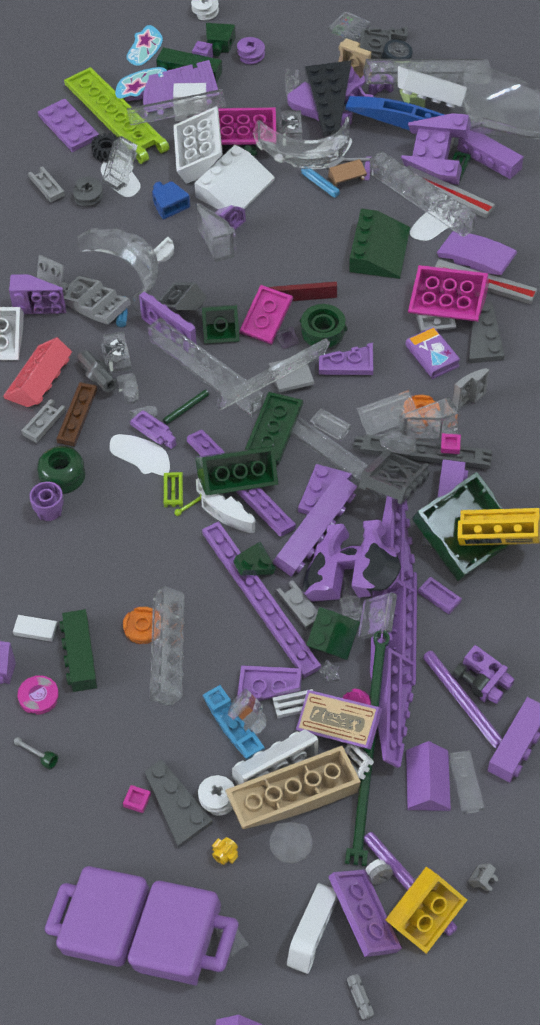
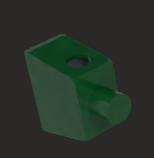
[206,23,236,56]

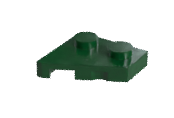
[233,542,276,576]

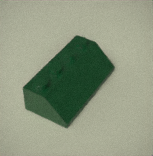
[195,447,279,495]

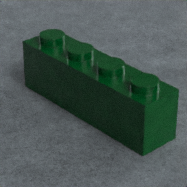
[156,47,222,84]
[59,609,97,692]

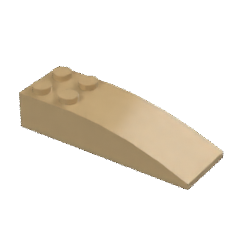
[225,746,361,829]

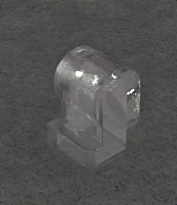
[116,373,139,404]

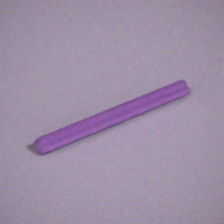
[423,650,503,748]
[364,832,457,936]

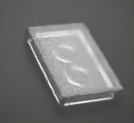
[357,390,421,436]

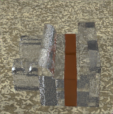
[227,688,268,735]

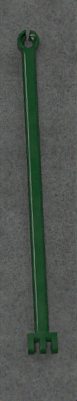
[345,630,390,867]

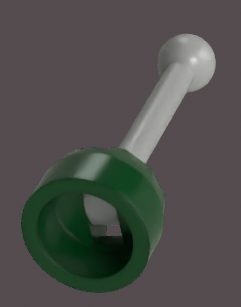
[14,737,59,770]

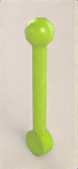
[174,493,202,516]

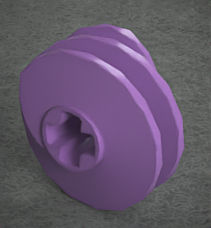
[237,37,265,64]

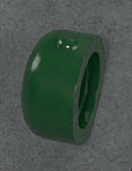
[299,304,348,349]
[37,446,86,494]

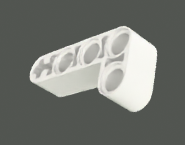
[287,883,338,974]

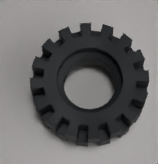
[91,133,122,163]

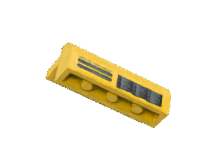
[458,508,540,546]

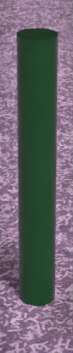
[163,390,209,425]

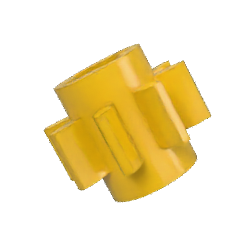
[212,837,238,865]

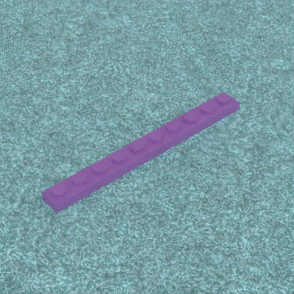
[202,521,321,678]

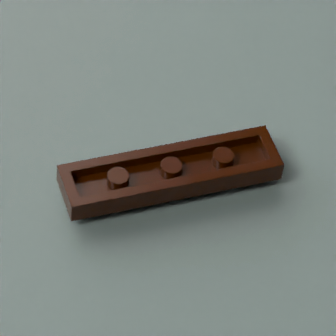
[57,382,97,447]

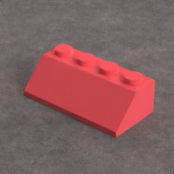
[3,337,72,407]

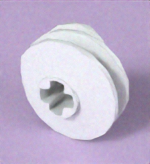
[191,0,219,20]
[198,775,234,816]

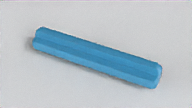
[301,165,340,198]

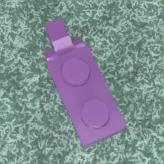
[130,410,177,449]

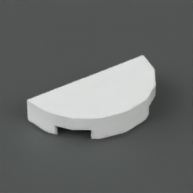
[146,237,174,263]

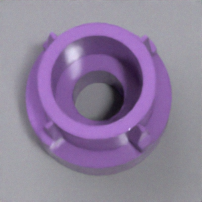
[30,482,64,521]

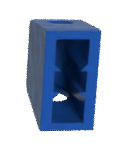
[152,181,190,220]

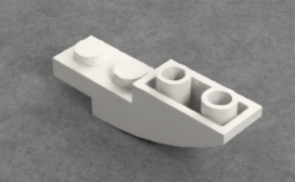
[196,478,256,534]

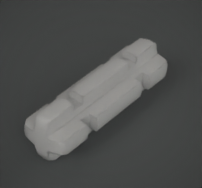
[347,974,374,1020]

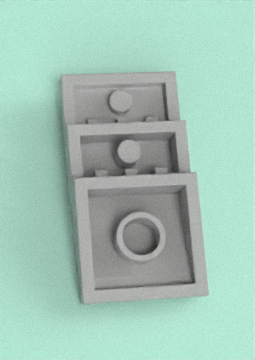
[63,276,132,324]

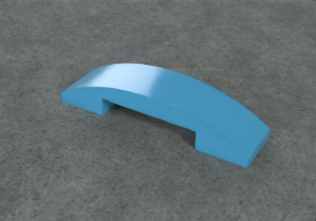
[203,685,265,759]

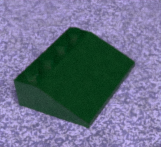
[349,208,410,279]

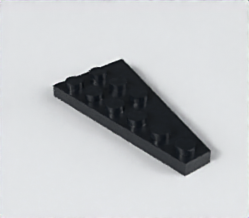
[305,60,352,137]

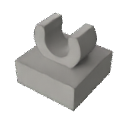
[468,863,498,891]

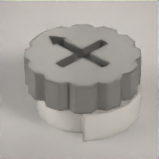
[366,859,393,885]

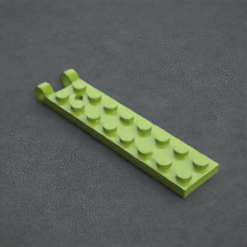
[64,67,169,164]

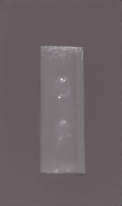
[449,750,484,814]

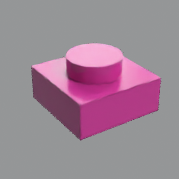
[441,433,461,454]
[123,785,151,813]

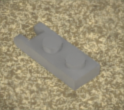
[28,166,65,203]
[21,399,66,443]
[276,580,318,630]

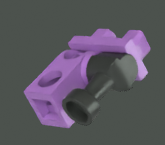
[452,645,515,704]

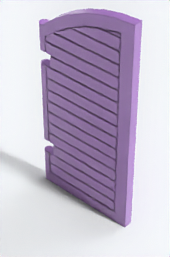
[143,60,219,114]

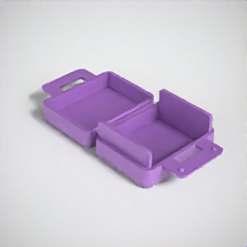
[45,866,239,985]

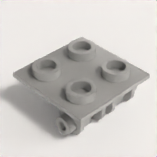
[37,255,69,293]

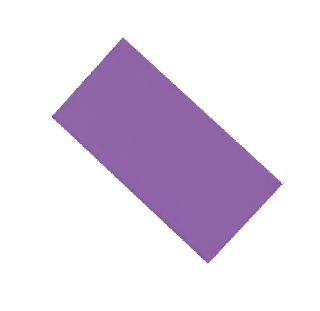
[418,577,462,615]

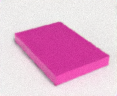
[239,285,293,345]

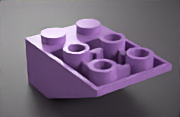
[9,274,66,314]

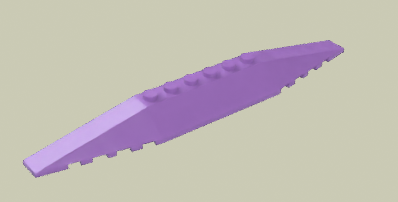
[370,496,417,768]

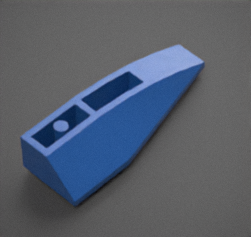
[345,96,445,130]

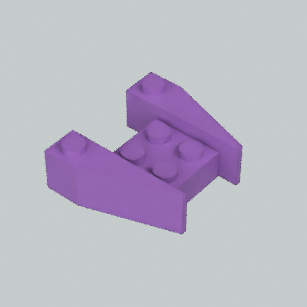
[401,113,471,185]

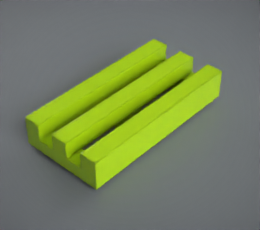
[164,472,183,507]

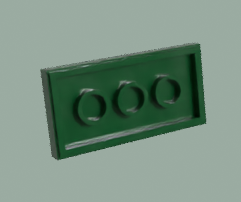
[245,392,303,465]

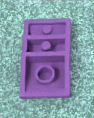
[437,231,517,275]

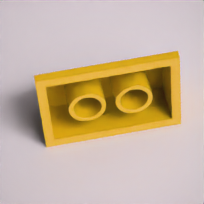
[385,867,467,954]

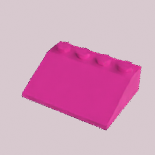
[218,107,276,145]
[408,265,489,322]

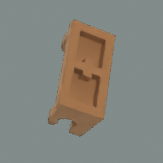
[328,159,367,187]

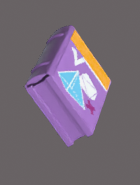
[405,327,460,379]

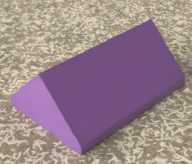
[406,741,451,811]

